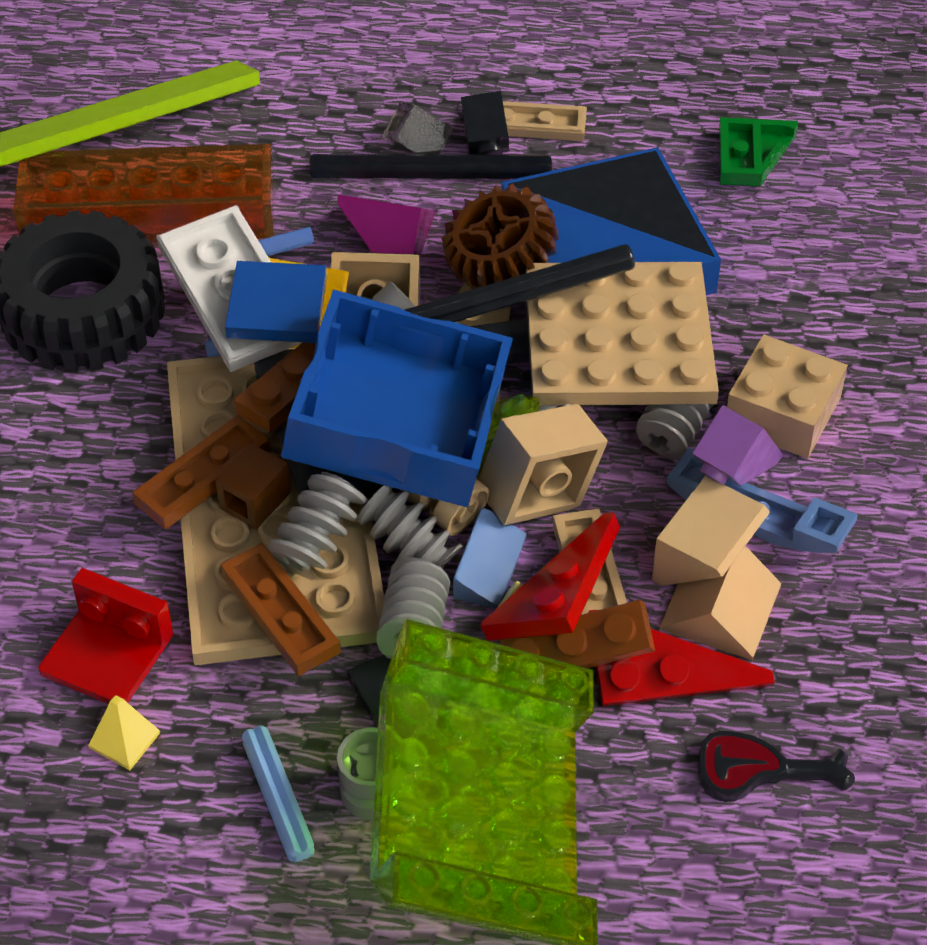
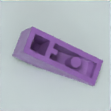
[692,405,784,486]

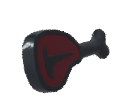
[698,731,855,802]

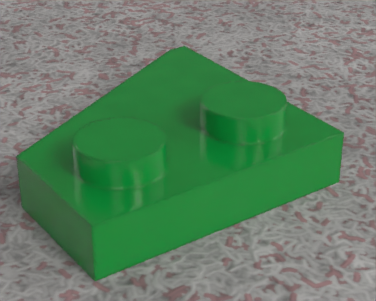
[719,117,798,186]

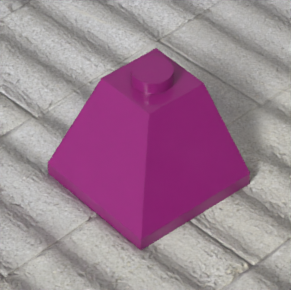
[337,194,436,259]

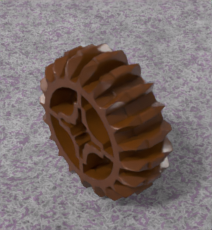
[441,183,559,289]

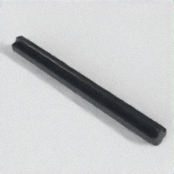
[309,154,552,179]
[405,244,635,322]

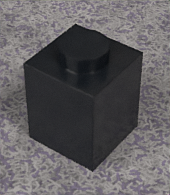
[461,91,510,155]

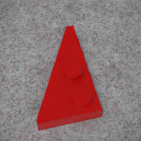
[480,512,620,641]
[588,610,775,707]

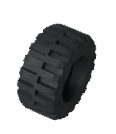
[0,210,165,373]

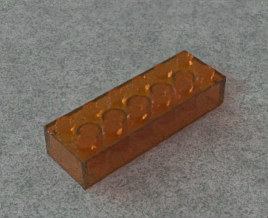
[13,144,274,242]

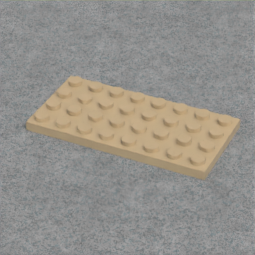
[167,347,385,666]

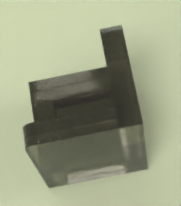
[381,102,453,154]

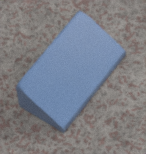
[453,508,527,609]

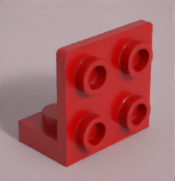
[38,567,174,704]

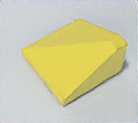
[88,695,160,770]

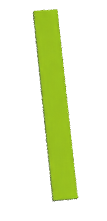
[0,60,260,167]

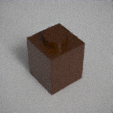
[215,443,291,530]

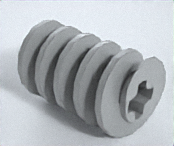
[635,404,714,460]
[267,472,367,580]
[357,485,463,568]
[376,557,450,661]

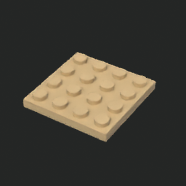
[525,262,719,406]

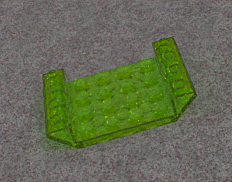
[370,619,598,945]

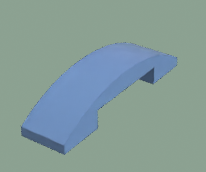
[666,448,858,553]

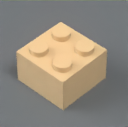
[727,334,848,459]
[478,404,608,526]

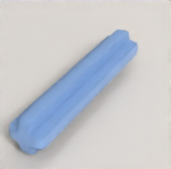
[242,725,315,862]

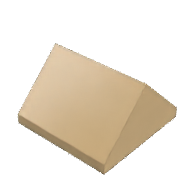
[331,252,420,306]
[652,476,770,586]
[659,546,781,660]

